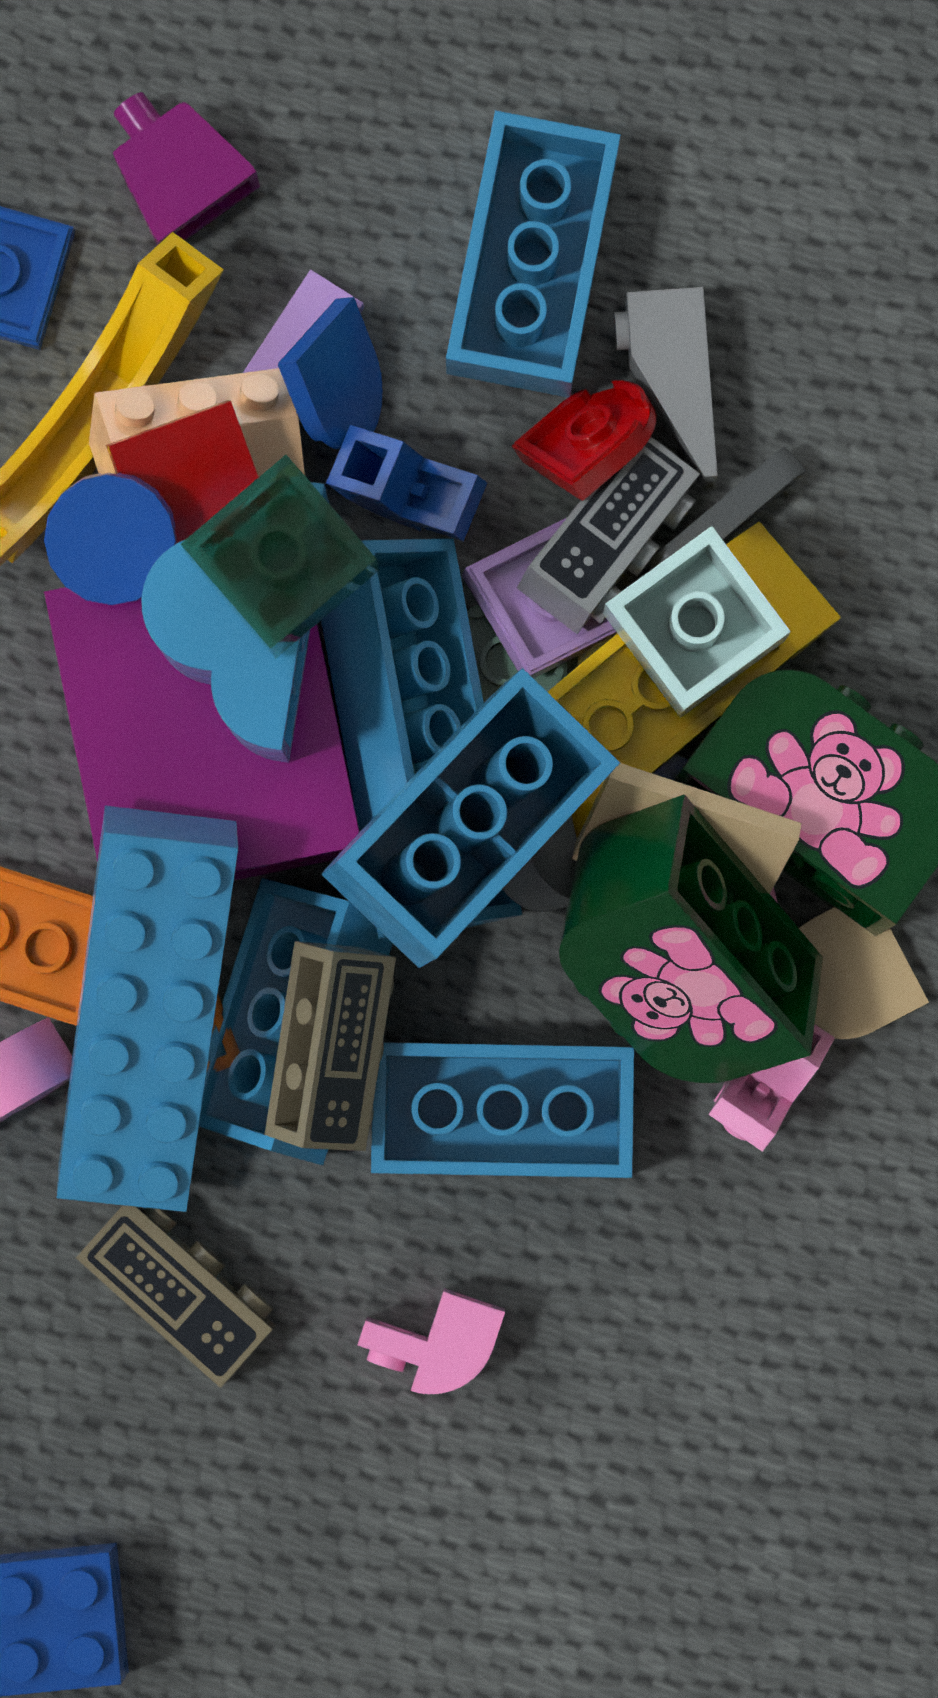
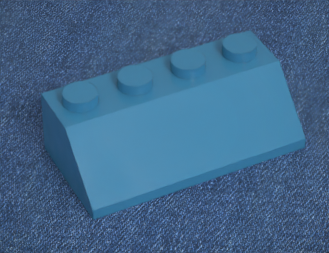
[199,878,393,1165]

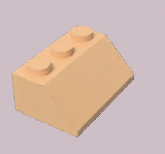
[89,368,305,492]

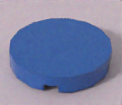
[44,473,177,605]

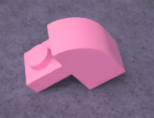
[0,1017,72,1123]
[709,1025,835,1152]
[357,1288,505,1394]

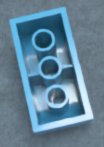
[321,668,620,968]

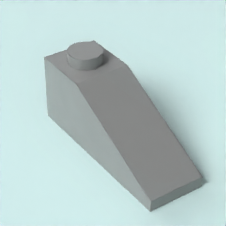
[614,287,718,487]

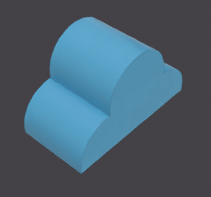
[141,481,330,763]

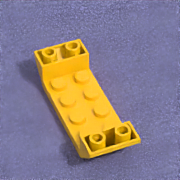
[548,521,841,838]

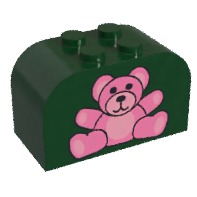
[673,670,938,936]
[559,794,823,1083]

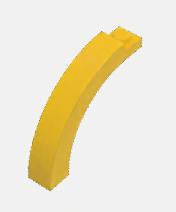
[0,232,224,566]

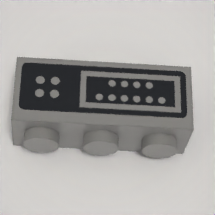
[517,437,700,634]

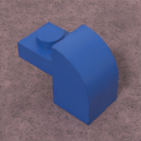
[326,425,487,542]

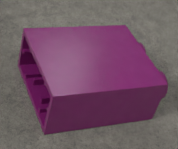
[44,587,360,881]

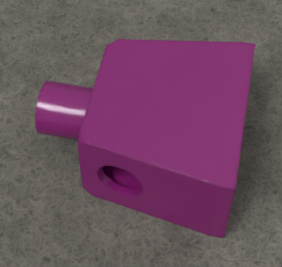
[113,92,260,245]

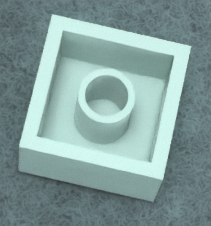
[603,526,791,718]

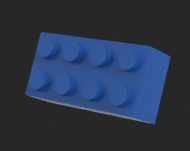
[0,1543,129,1697]

